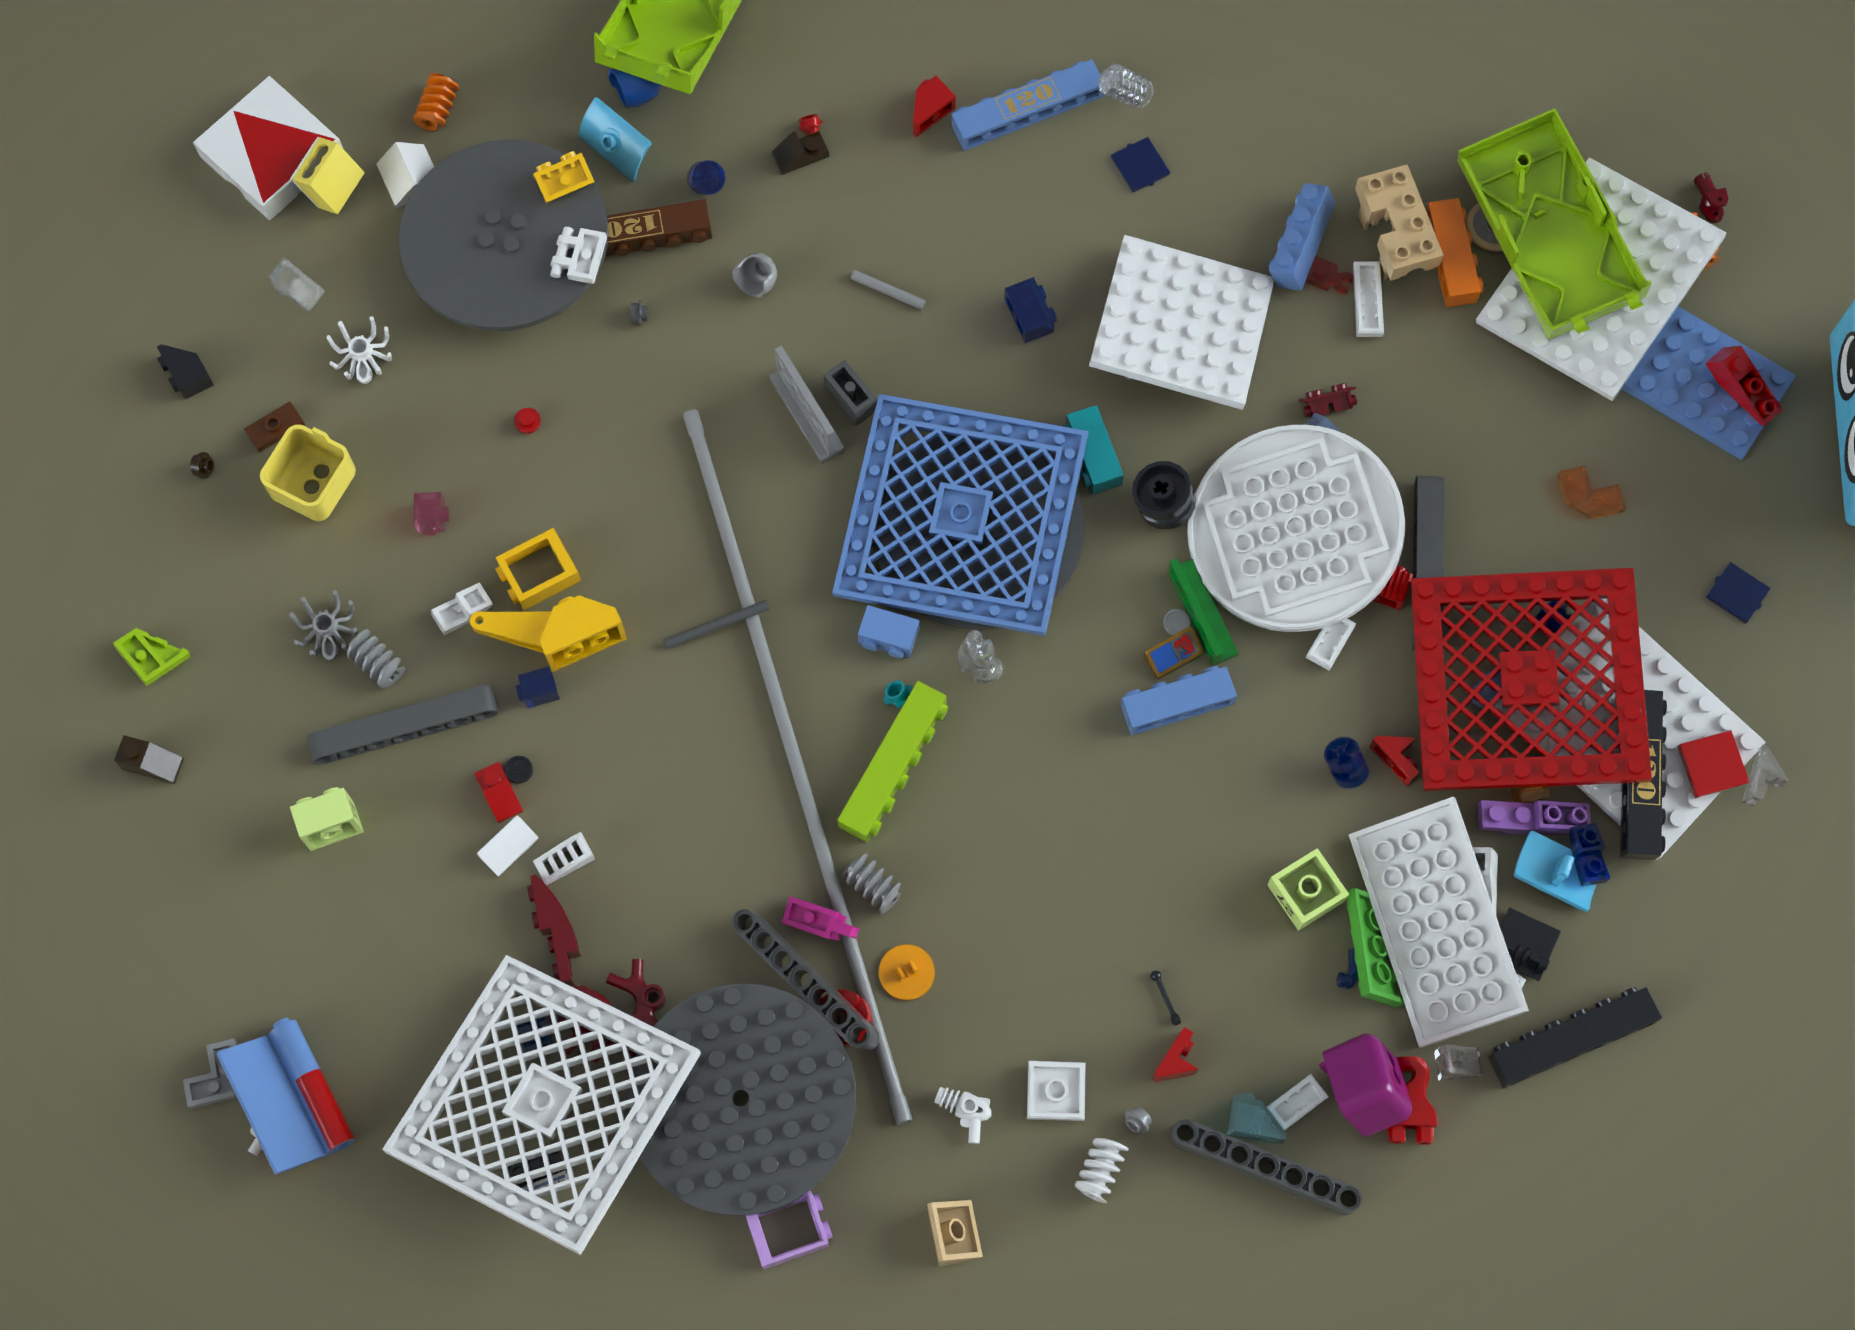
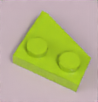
[113,628,190,686]

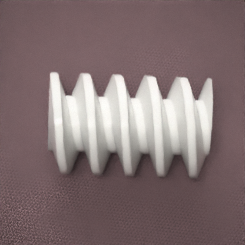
[1075,1138,1129,1203]

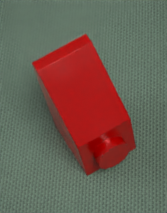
[913,75,956,138]

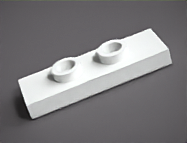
[1353,261,1384,337]

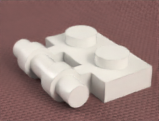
[550,227,607,284]

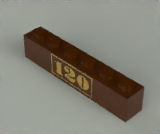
[605,199,712,256]

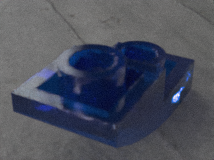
[1569,823,1610,887]

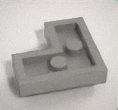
[183,1038,238,1109]

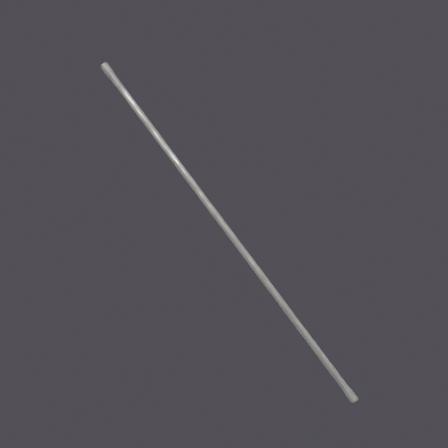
[683,409,913,1125]

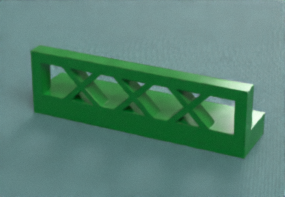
[1168,558,1238,666]

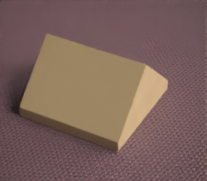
[927,1200,983,1266]

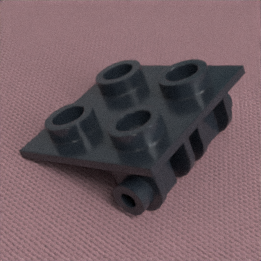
[1500,907,1561,981]

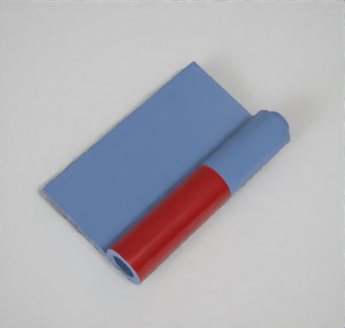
[216,1018,356,1175]

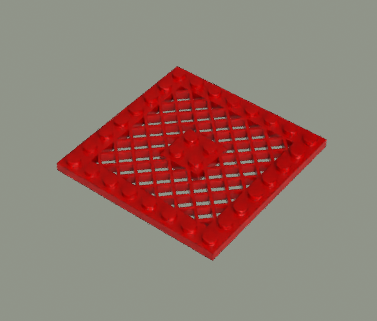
[1411,568,1652,791]

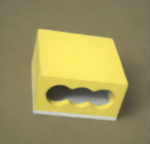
[290,137,365,215]

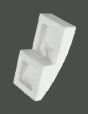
[431,582,493,636]

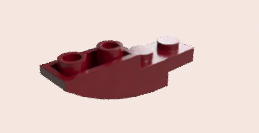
[527,875,581,986]

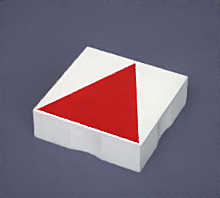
[193,76,343,221]

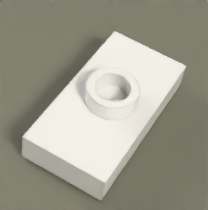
[1306,619,1356,671]
[1265,1074,1329,1132]

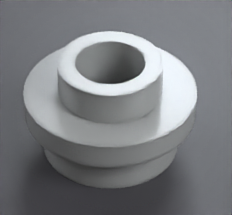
[1125,1106,1152,1134]

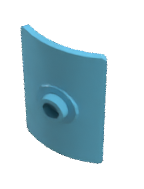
[579,97,652,181]
[1514,830,1604,912]

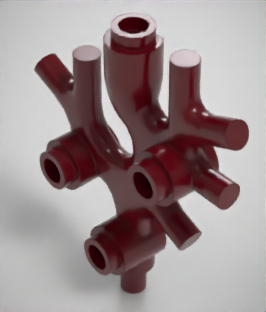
[557,959,666,1064]

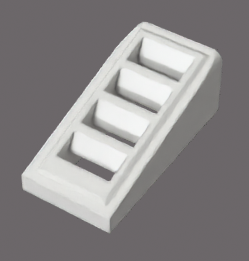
[533,832,595,885]

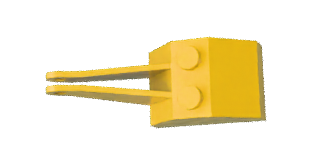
[470,595,627,672]

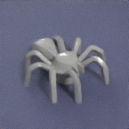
[289,590,358,661]

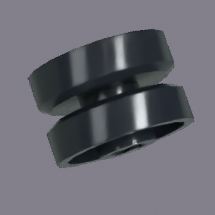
[1132,461,1196,529]

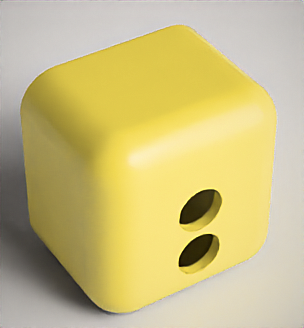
[260,425,356,521]

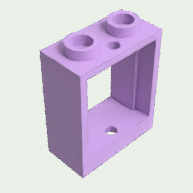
[746,1190,833,1270]

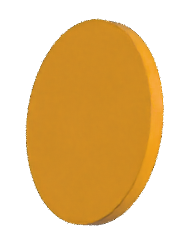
[879,944,935,1001]

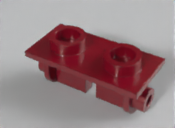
[1299,383,1357,418]

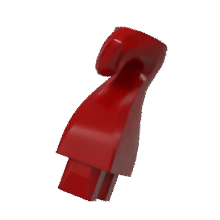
[1387,1056,1438,1145]

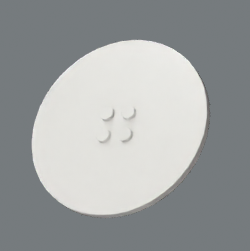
[1187,425,1405,632]

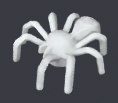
[327,316,392,384]

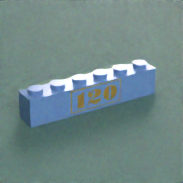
[951,59,1105,151]

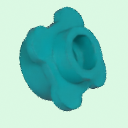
[883,680,913,708]

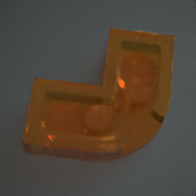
[1557,466,1626,519]

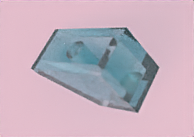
[1226,1093,1287,1144]

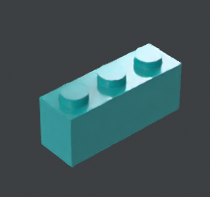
[1063,405,1124,495]

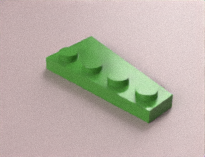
[1347,888,1405,1008]

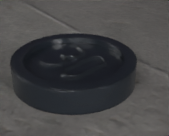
[505,756,533,784]

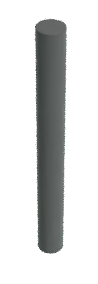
[664,600,769,649]

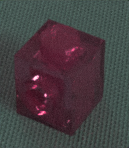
[414,492,450,535]

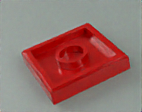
[1677,730,1750,799]

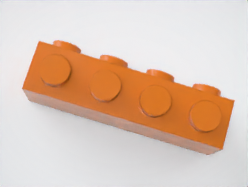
[1426,198,1483,307]

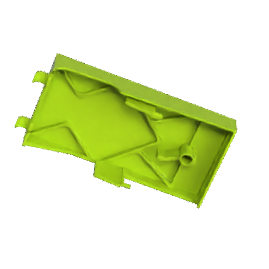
[594,0,742,95]

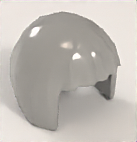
[732,253,777,297]

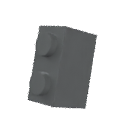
[823,360,877,426]

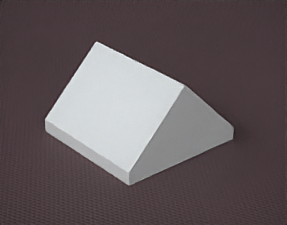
[376,142,434,208]

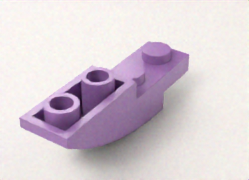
[1477,800,1591,835]

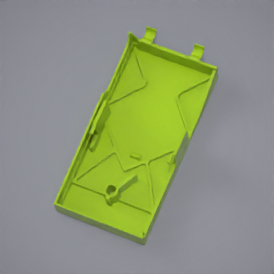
[1457,108,1652,340]

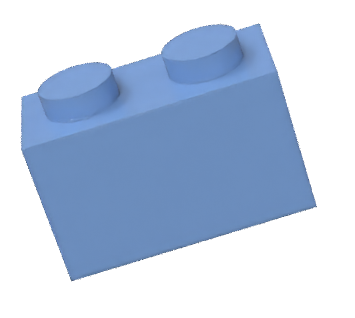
[858,605,920,659]

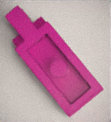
[781,896,859,941]

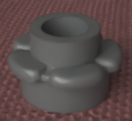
[631,300,647,326]

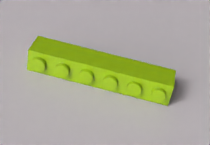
[837,681,949,843]

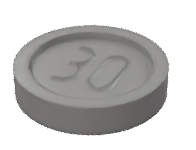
[1163,609,1190,636]

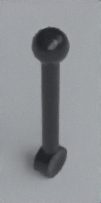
[1151,970,1181,1026]

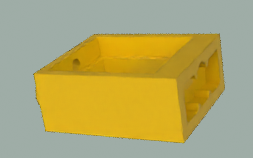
[495,528,581,611]

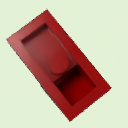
[1369,736,1419,787]
[474,761,523,824]
[1152,1027,1198,1082]

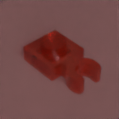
[1305,256,1354,295]

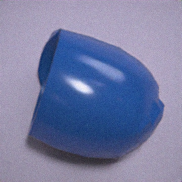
[607,68,661,108]

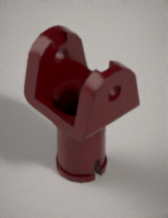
[1694,172,1729,223]

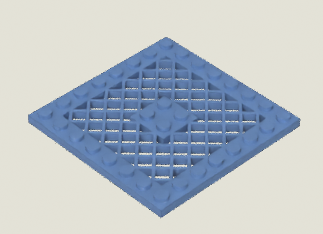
[832,394,1088,636]

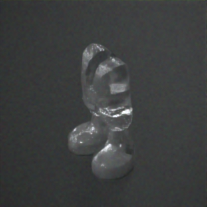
[957,630,1003,684]

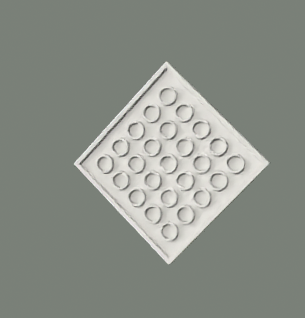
[1089,235,1274,410]

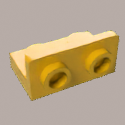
[533,151,594,203]

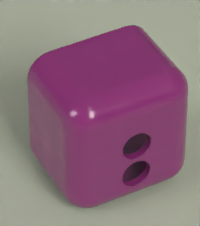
[1319,1033,1412,1137]

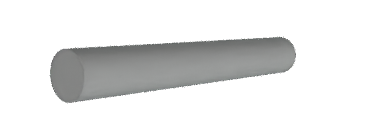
[851,270,926,310]

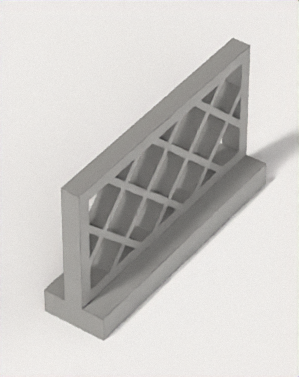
[769,345,845,464]

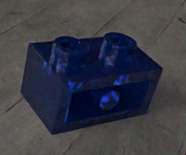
[1004,277,1057,343]

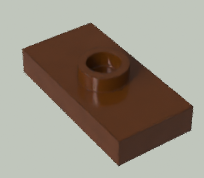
[244,402,305,452]

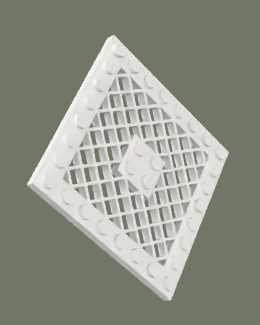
[383,955,701,1255]

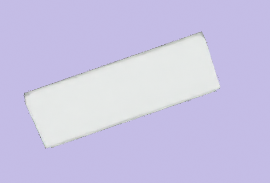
[477,815,539,877]

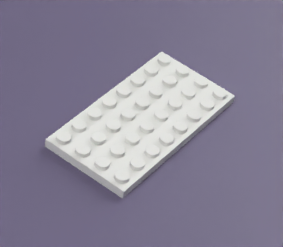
[1348,797,1529,1048]

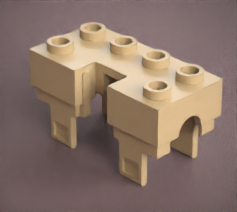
[1355,164,1444,281]

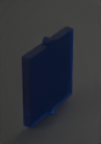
[1111,137,1170,193]
[1706,562,1771,624]

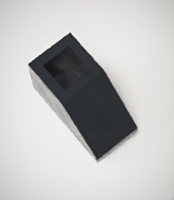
[157,344,214,400]

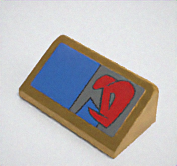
[1143,626,1204,680]

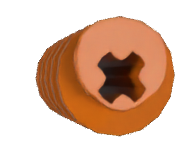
[413,73,460,131]

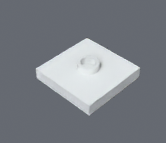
[1027,1061,1086,1121]

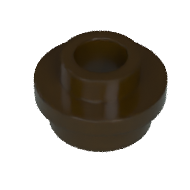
[190,452,214,479]

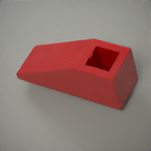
[1705,346,1783,426]

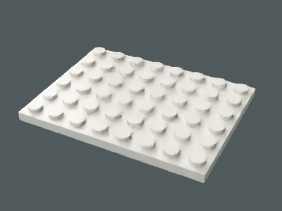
[1476,157,1726,401]
[1493,599,1766,860]

